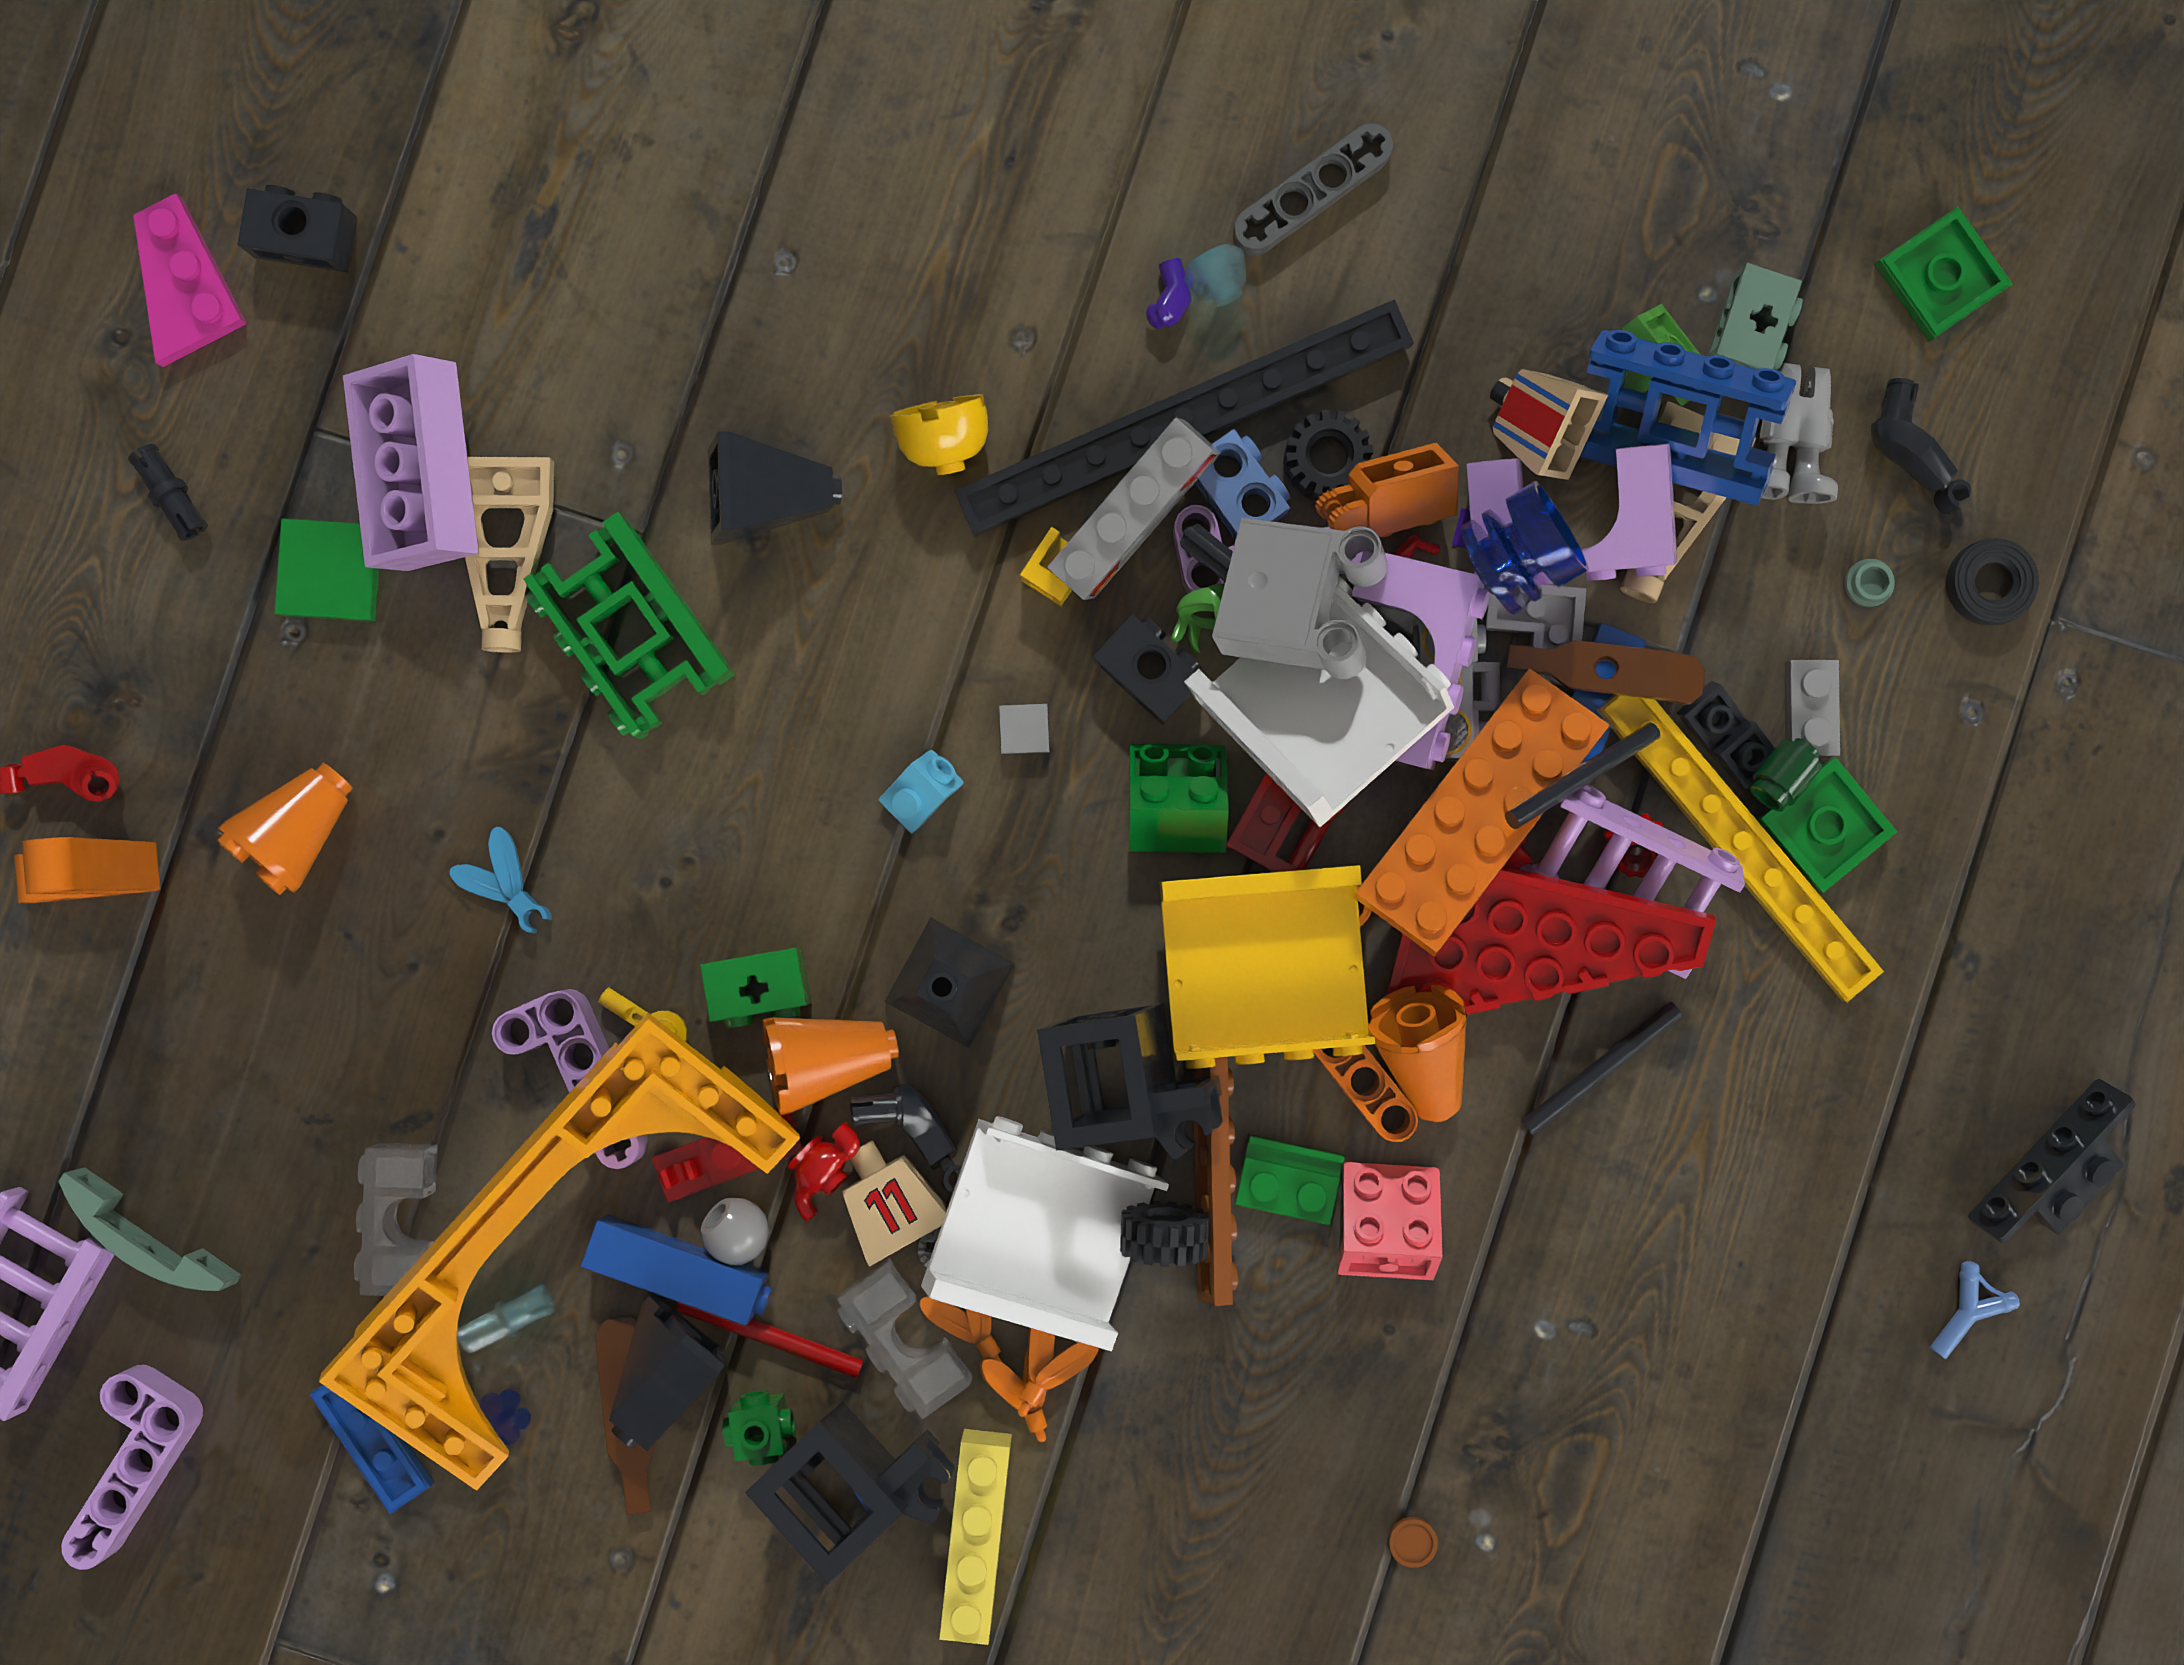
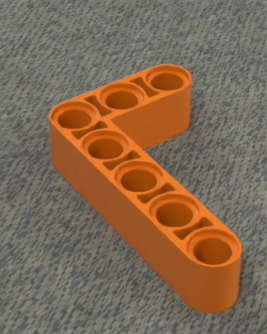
[14,837,161,904]
[1313,886,1418,1142]

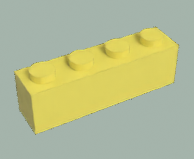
[939,1429,1012,1645]

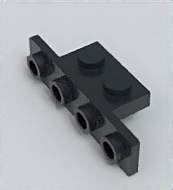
[1968,1079,2136,1243]

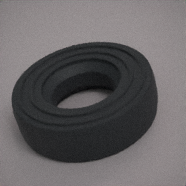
[1946,538,2039,626]

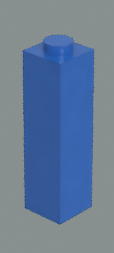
[581,1214,772,1326]

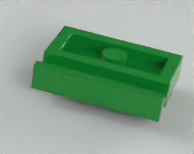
[1235,1134,1345,1225]

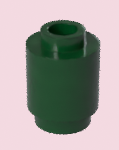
[1750,738,1822,812]

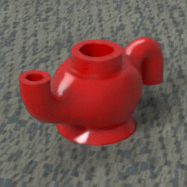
[787,1122,860,1223]

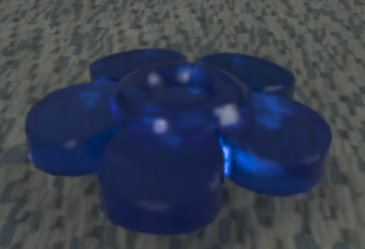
[479,1389,531,1445]

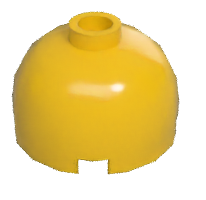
[890,394,988,475]

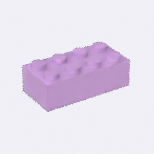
[343,354,479,571]

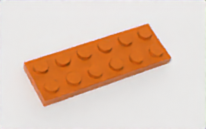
[1354,668,1610,957]

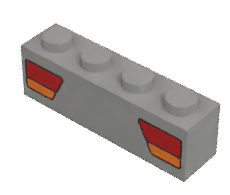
[1048,417,1221,600]

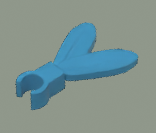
[450,827,552,933]

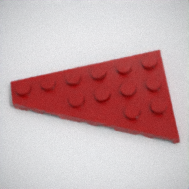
[1386,866,1716,1015]

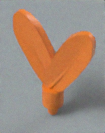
[919,1296,1003,1363]
[1018,1327,1099,1417]
[980,1349,1048,1442]

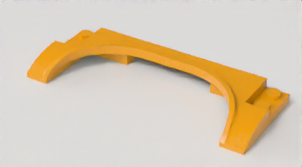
[319,1013,800,1491]

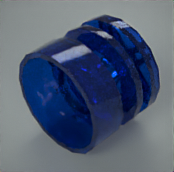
[1460,481,1589,615]

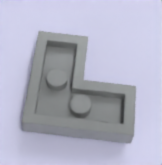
[1484,582,1586,685]

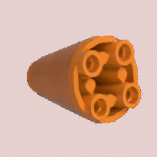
[217,762,353,895]

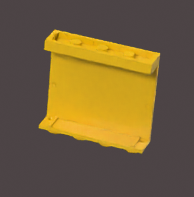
[1159,865,1375,1069]

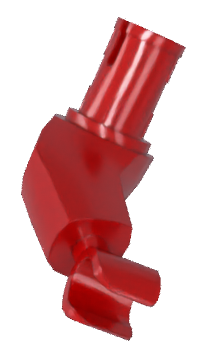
[0,744,119,802]

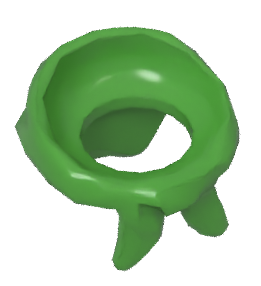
[1171,584,1225,653]

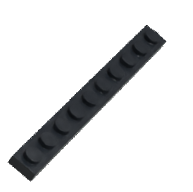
[954,299,1414,537]

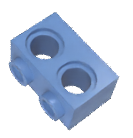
[1194,429,1291,541]

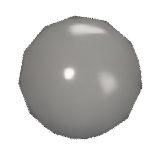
[701,1198,769,1265]

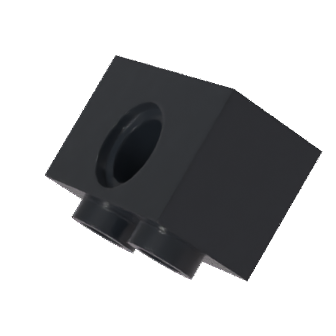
[237,185,357,273]
[1093,614,1202,725]

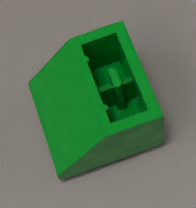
[1129,743,1228,853]

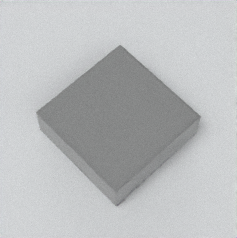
[999,704,1050,755]

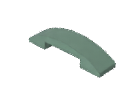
[59,1167,242,1291]

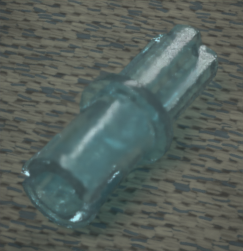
[457,1284,555,1353]

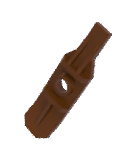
[1506,640,1705,705]
[595,1317,657,1515]

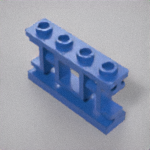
[1580,330,1796,506]

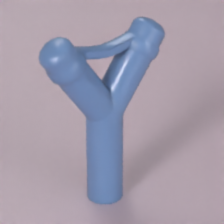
[1930,1261,2020,1359]

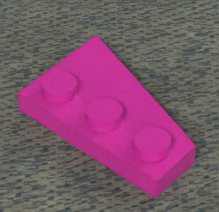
[133,193,247,367]

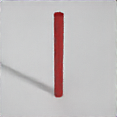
[676,1302,864,1379]

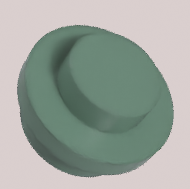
[1844,559,1895,607]

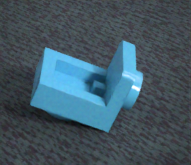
[878,750,964,834]

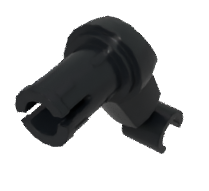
[1871,378,1972,514]
[850,1084,962,1194]

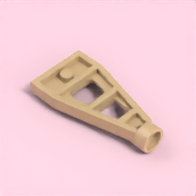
[1620,401,1756,603]
[465,457,554,653]

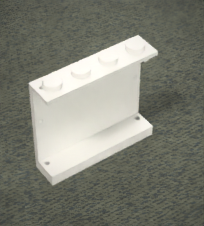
[1184,576,1454,827]
[921,1116,1169,1351]

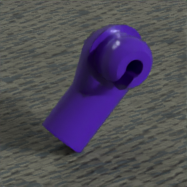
[1146,258,1191,329]

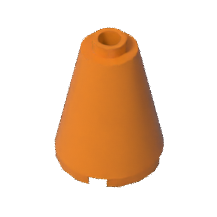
[1368,985,1467,1122]
[762,1017,899,1115]

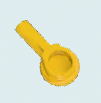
[598,987,688,1042]

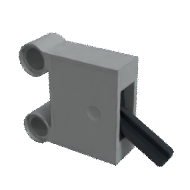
[1180,517,1388,679]

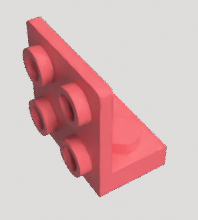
[1337,1162,1442,1280]

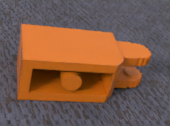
[1315,442,1459,537]

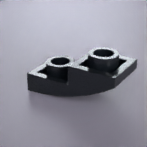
[1676,681,1775,789]

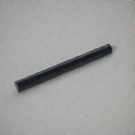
[1505,722,1660,829]
[1521,1001,1683,1136]

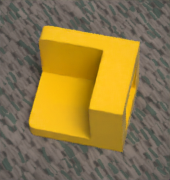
[1020,527,1072,607]

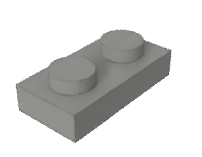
[1785,660,1840,757]

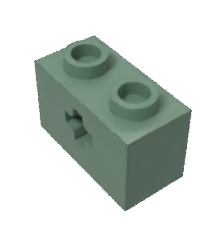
[1707,263,1803,371]

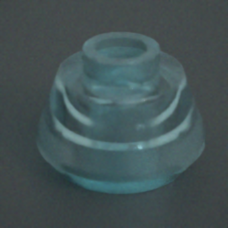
[1184,243,1247,306]

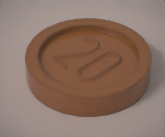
[1388,1517,1438,1568]

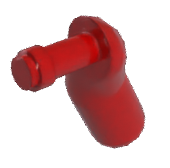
[1392,534,1440,559]

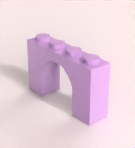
[1466,443,1677,588]
[1352,551,1490,771]

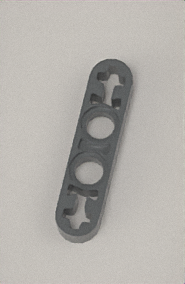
[1233,123,1393,256]

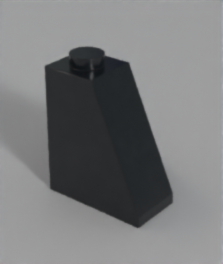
[609,1291,725,1451]

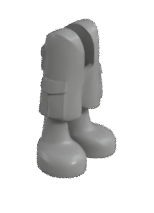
[1759,363,1838,504]

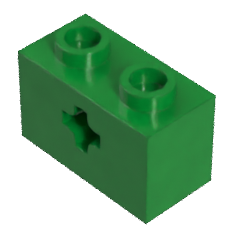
[700,947,812,1029]

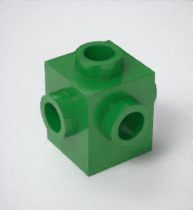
[722,1390,796,1466]

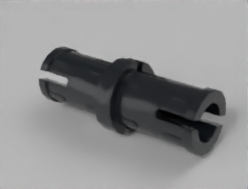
[128,444,208,541]

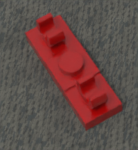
[651,1109,804,1203]

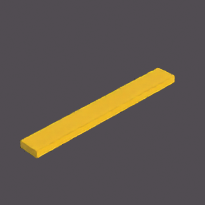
[1596,694,1884,1003]

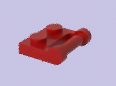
[1226,773,1347,872]

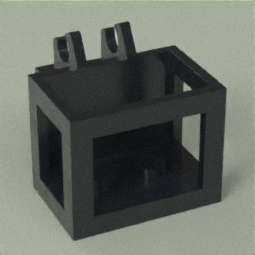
[1037,1003,1223,1159]
[745,1402,955,1585]

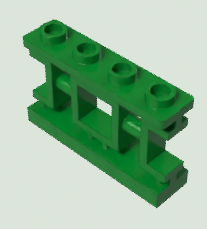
[523,512,736,739]

